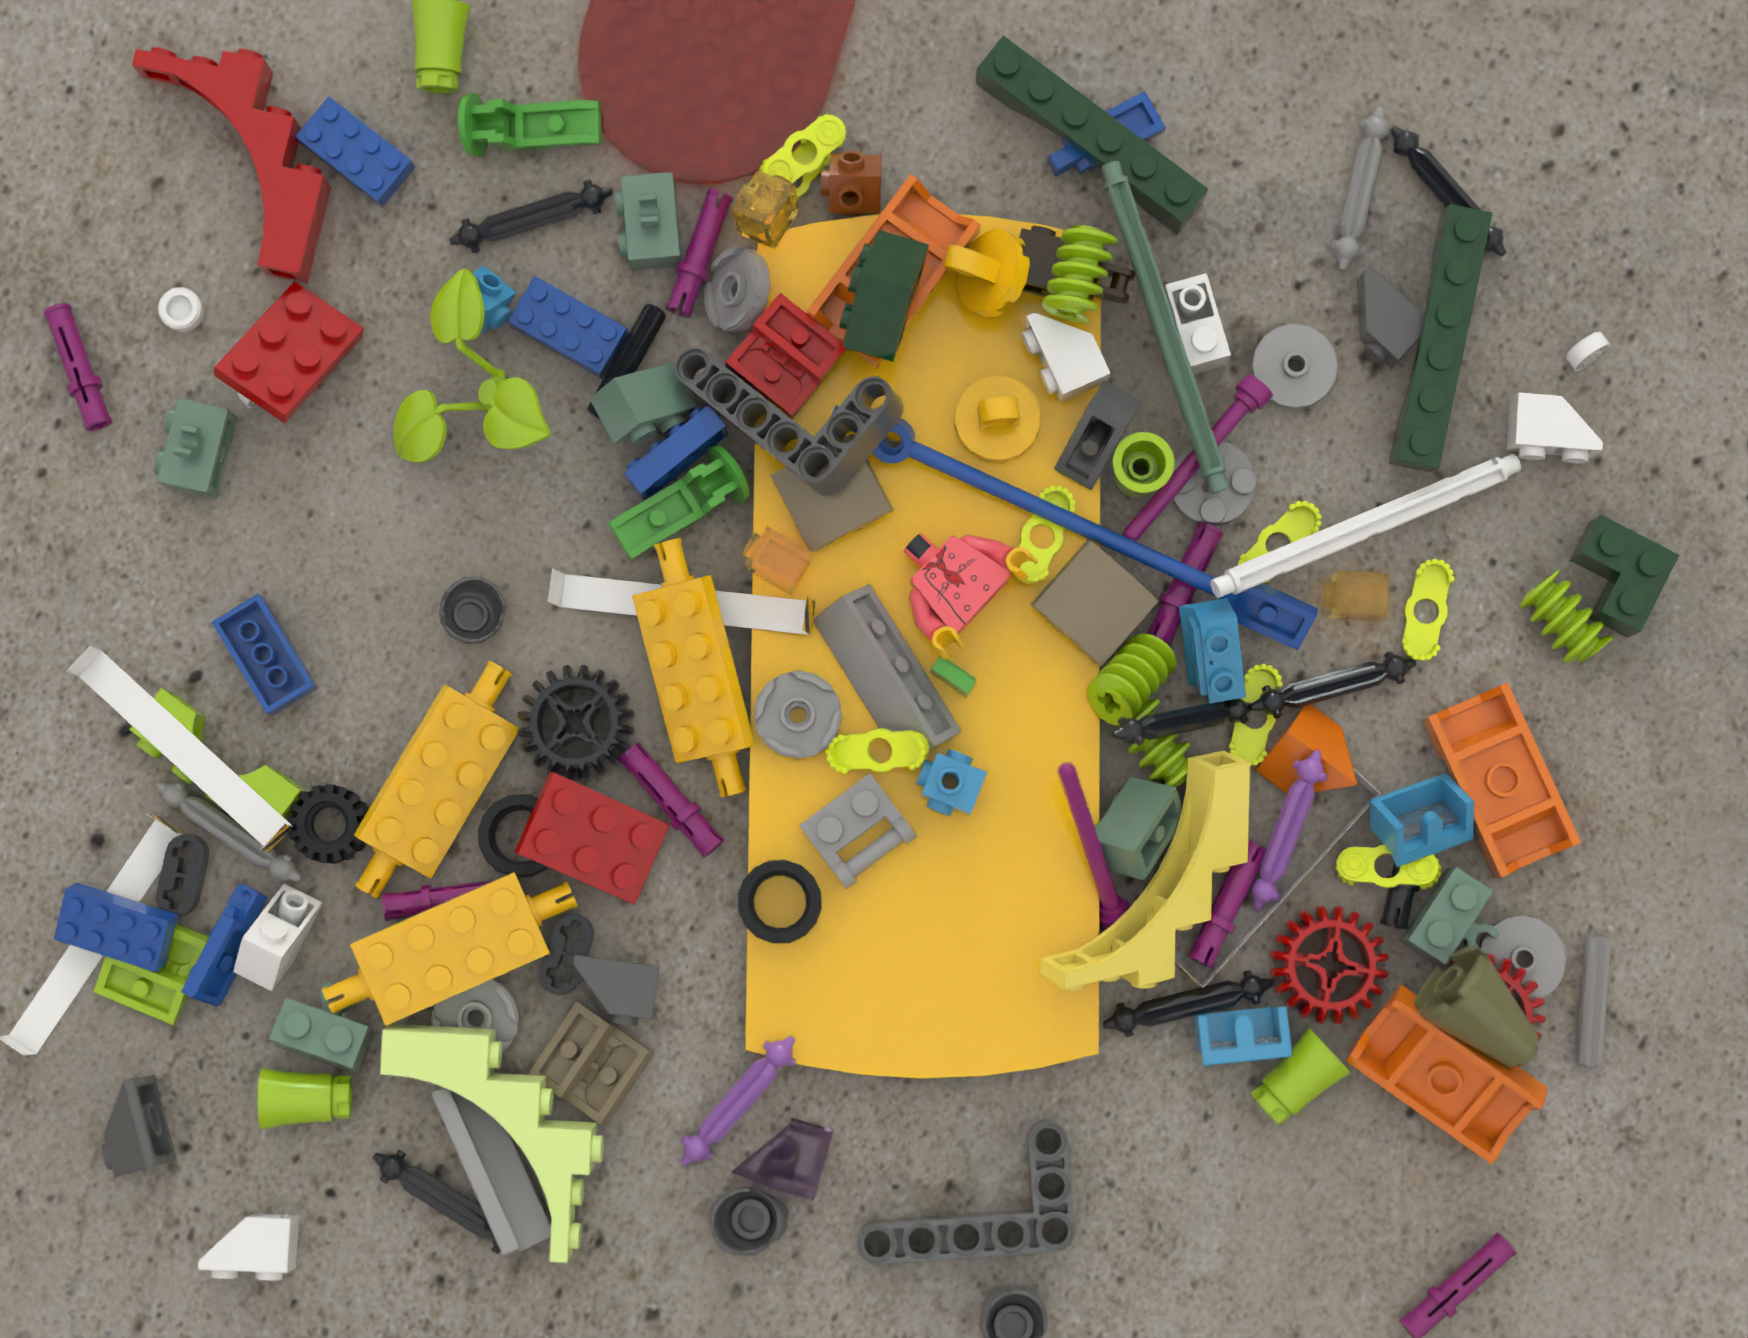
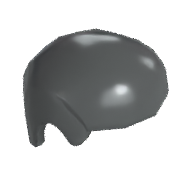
[439,577,507,644]

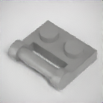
[799,773,917,889]

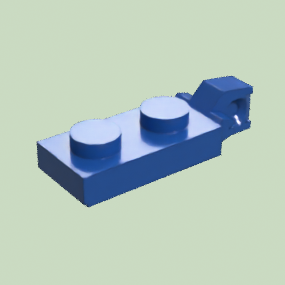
[1047,92,1166,177]
[181,884,268,1007]

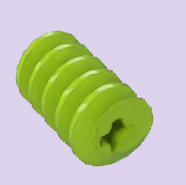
[1042,225,1118,324]
[1519,569,1614,665]
[1087,633,1177,726]
[1113,698,1199,788]

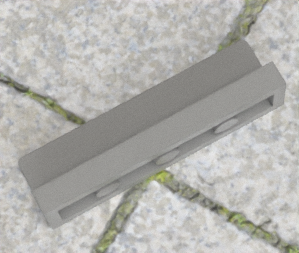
[814,584,962,751]
[431,1087,551,1259]

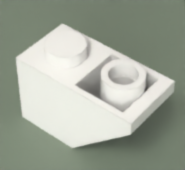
[1164,273,1231,375]
[1021,312,1110,403]
[1506,393,1603,464]
[233,883,323,991]
[198,1213,299,1280]

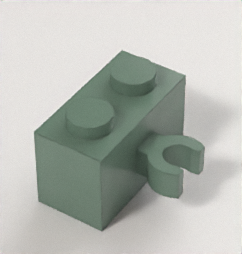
[615,172,682,271]
[590,362,697,444]
[154,398,238,500]
[1095,776,1182,880]
[1399,867,1499,965]
[269,981,374,1075]

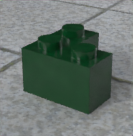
[839,230,929,362]
[1570,515,1679,638]

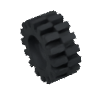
[287,784,368,864]

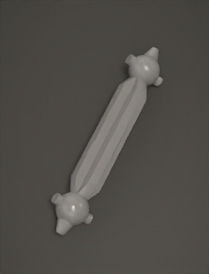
[1331,107,1391,271]
[156,780,302,883]

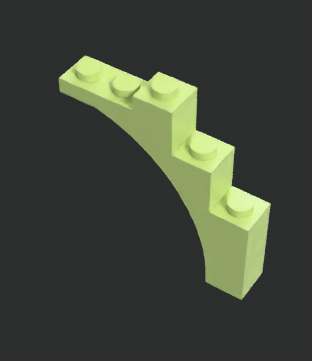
[380,1023,604,1263]

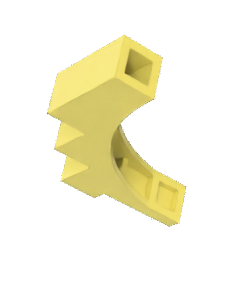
[1040,751,1250,991]

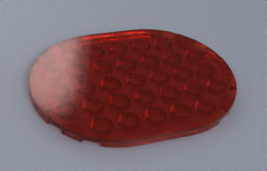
[578,0,855,185]

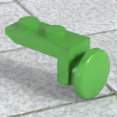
[457,93,602,158]
[608,445,750,561]

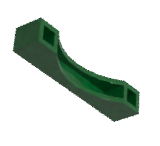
[975,35,1208,235]
[1389,204,1493,472]

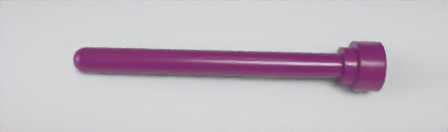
[1123,374,1273,541]
[1058,762,1130,932]

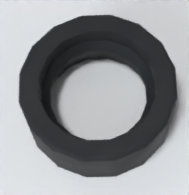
[478,794,549,878]
[738,860,822,944]

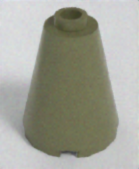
[1415,946,1539,1067]

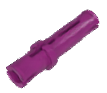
[665,189,733,318]
[43,303,112,432]
[1146,522,1224,647]
[619,742,725,858]
[1187,840,1266,969]
[382,880,494,921]
[1399,1233,1517,1338]

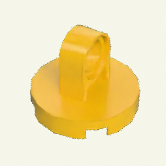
[943,229,1030,317]
[954,375,1041,463]

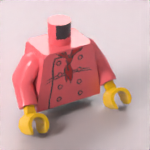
[903,533,1038,660]

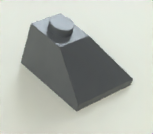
[101,1075,177,1177]

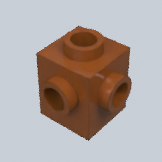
[821,151,882,216]

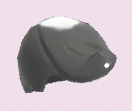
[709,1186,789,1256]
[980,1285,1048,1338]

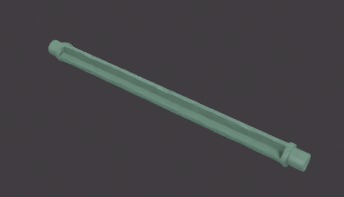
[1101,161,1230,494]

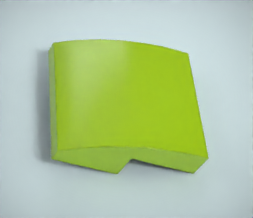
[93,924,209,1025]

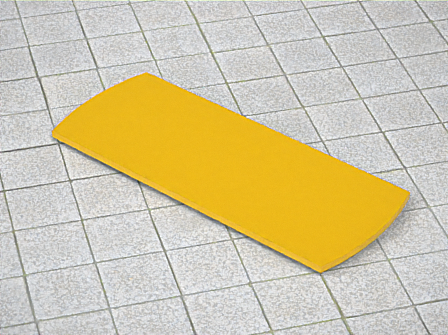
[745,214,1101,1078]

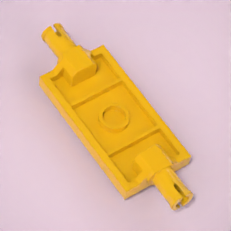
[632,538,755,797]
[354,660,520,899]
[322,872,578,1026]

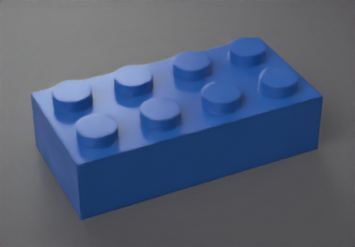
[295,96,415,208]
[507,276,629,379]
[624,405,728,500]
[212,594,318,716]
[54,882,179,972]

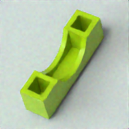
[129,688,307,820]

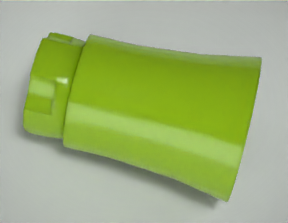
[411,0,471,94]
[1113,432,1175,498]
[1251,1027,1351,1126]
[258,1068,353,1130]

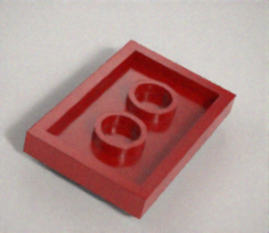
[214,281,364,424]
[514,772,670,905]

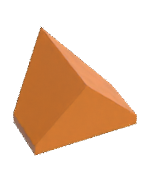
[1255,704,1358,795]

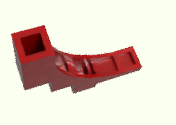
[132,47,331,284]

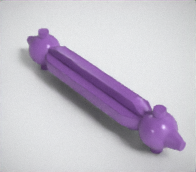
[1250,750,1328,912]
[680,1035,796,1166]

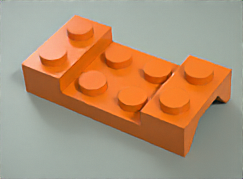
[807,174,981,369]
[1422,682,1581,879]
[1346,984,1548,1165]

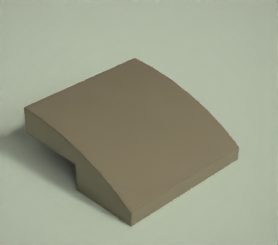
[771,434,894,553]
[1030,540,1158,666]
[528,1001,655,1127]

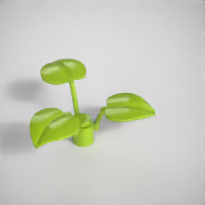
[393,268,552,463]

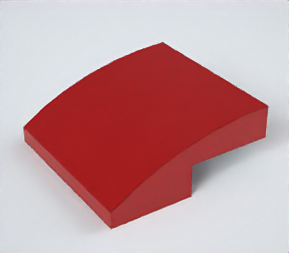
[725,293,847,419]

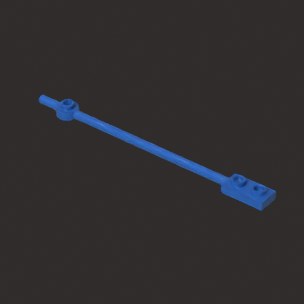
[831,405,1318,650]

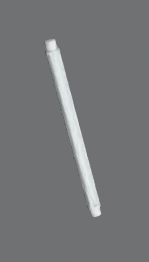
[1210,454,1521,598]

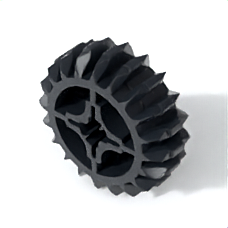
[517,665,635,782]

